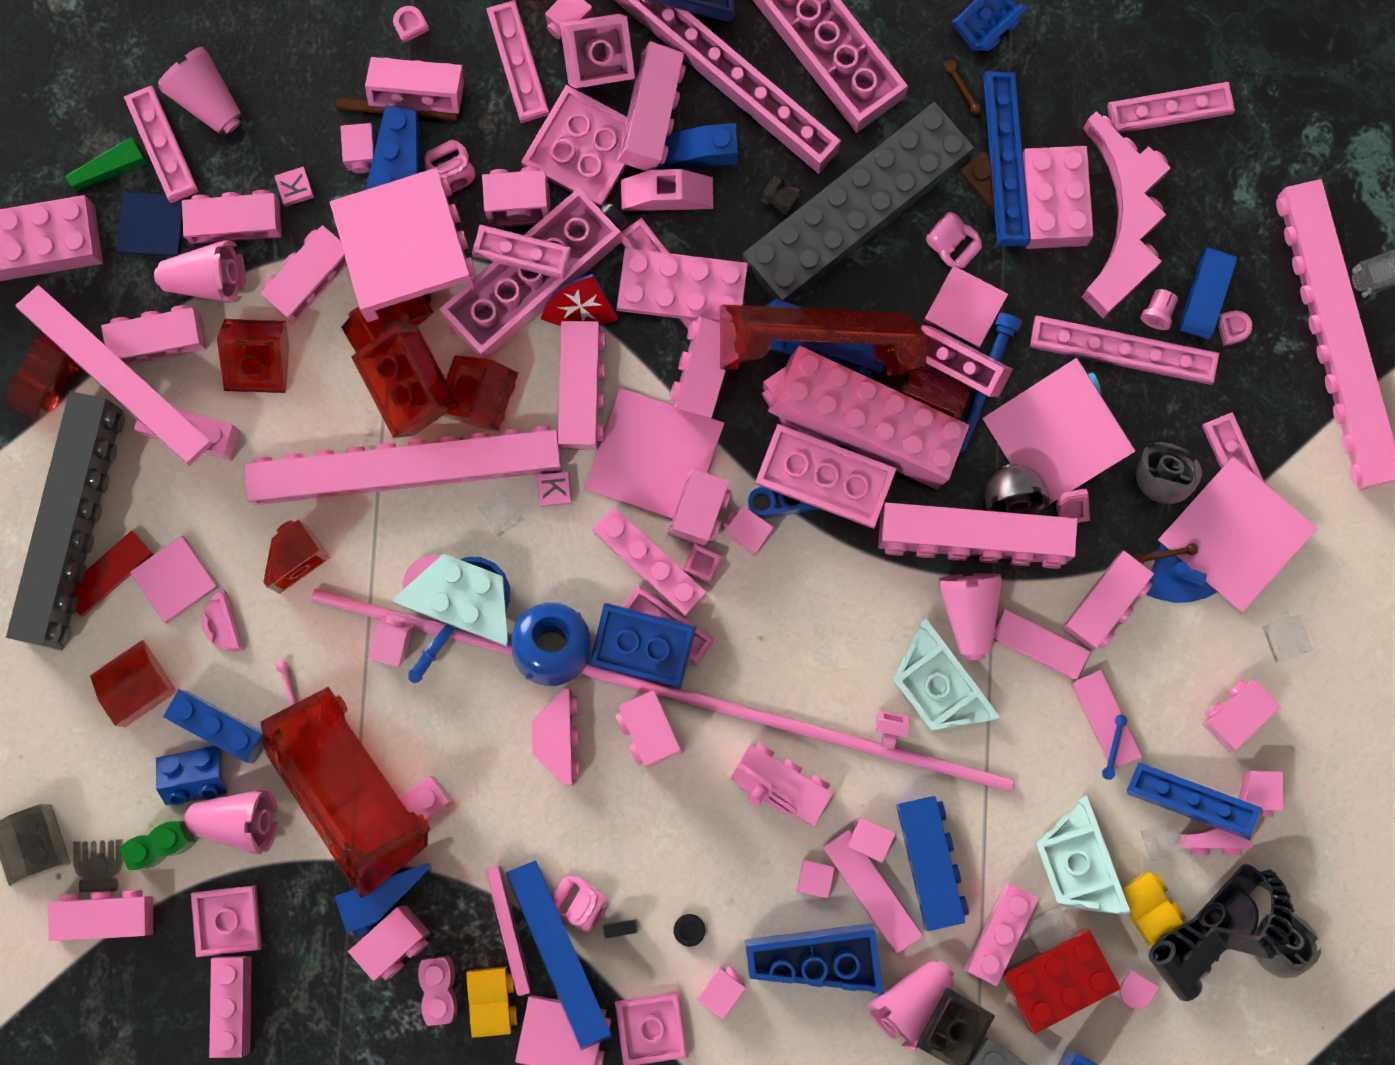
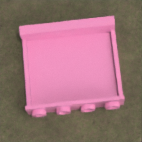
[330,168,477,322]

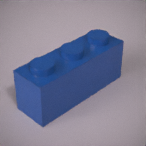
[163,689,269,764]

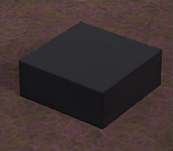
[603,919,638,939]

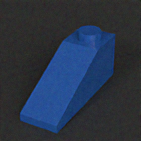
[655,123,738,170]
[334,863,432,937]

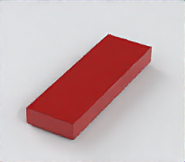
[74,530,154,617]

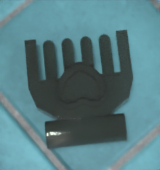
[73,839,123,893]

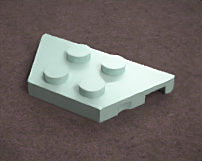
[393,554,509,647]
[893,618,1000,731]
[1036,796,1130,915]

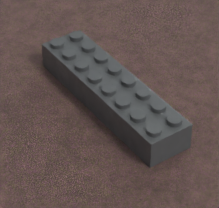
[743,101,974,303]
[6,391,125,651]

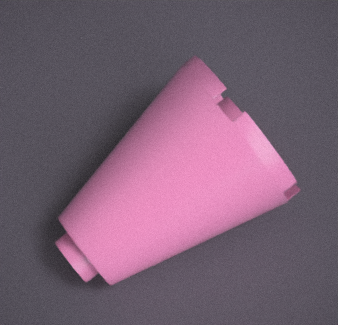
[157,47,242,134]
[154,240,246,303]
[939,573,1002,660]
[184,790,278,854]
[866,961,954,1052]

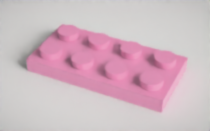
[617,248,748,326]
[755,424,897,529]

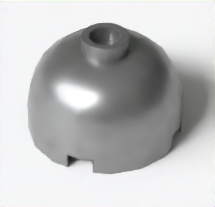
[1135,442,1202,504]
[985,463,1050,515]
[1254,914,1321,978]

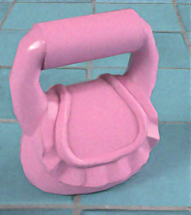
[424,139,475,193]
[926,212,982,269]
[552,876,608,933]

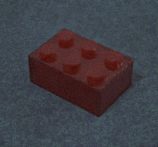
[351,324,458,438]

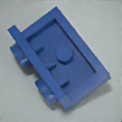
[951,0,1027,51]
[156,746,227,805]

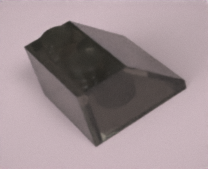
[0,804,71,886]
[916,987,995,1065]

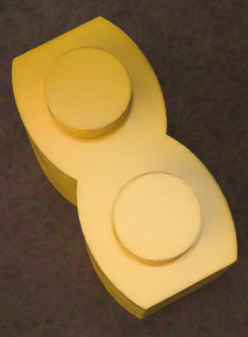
[1121,871,1185,948]
[466,966,518,1038]

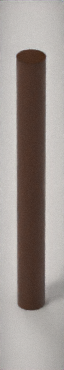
[336,97,458,122]

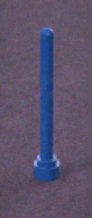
[959,313,1022,456]

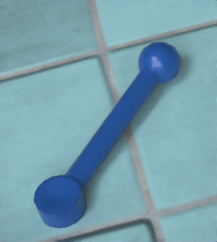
[1102,714,1128,780]

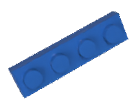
[1127,762,1262,840]

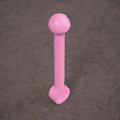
[276,661,305,724]

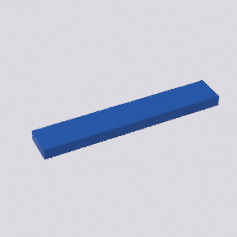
[983,71,1030,246]
[506,860,611,1050]

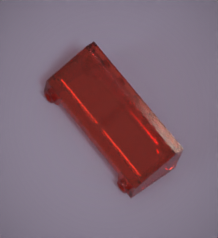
[720,304,926,377]
[260,686,430,899]

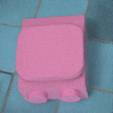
[515,994,611,1065]

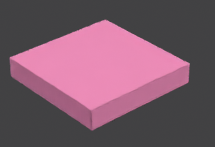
[924,265,1008,349]
[130,536,219,623]
[191,885,262,957]
[615,992,688,1065]

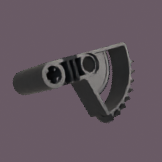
[1148,864,1295,1001]

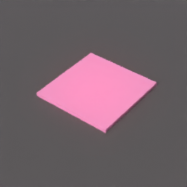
[982,358,1136,510]
[584,388,724,519]
[1158,456,1318,613]

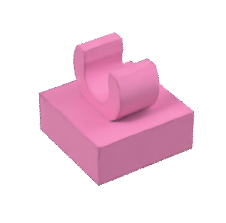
[875,710,910,749]

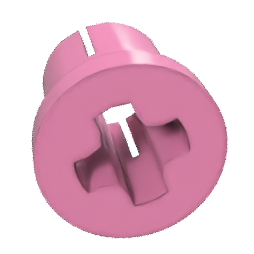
[1141,289,1178,330]

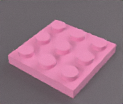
[521,85,627,208]

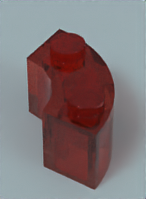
[341,295,434,358]
[5,333,79,420]

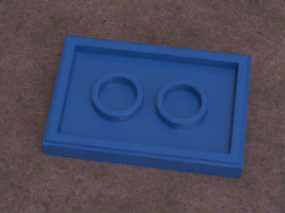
[589,603,697,688]

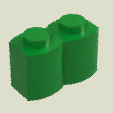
[119,821,196,870]

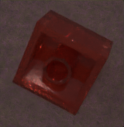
[217,319,289,393]
[434,355,518,431]
[902,362,972,420]
[263,520,331,594]
[90,640,177,727]

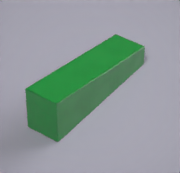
[65,137,148,192]

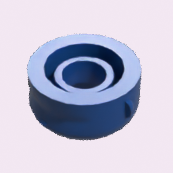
[511,603,591,686]

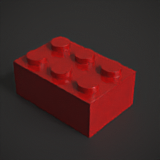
[1002,928,1121,1034]

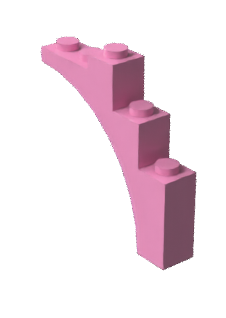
[1082,111,1170,319]

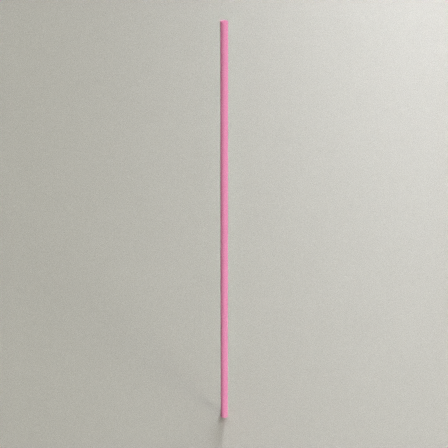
[312,589,1014,792]

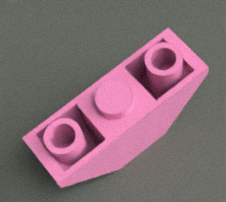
[621,169,713,211]
[532,689,579,786]

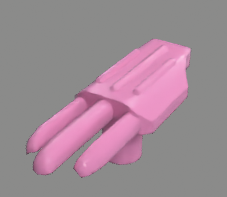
[733,763,797,815]

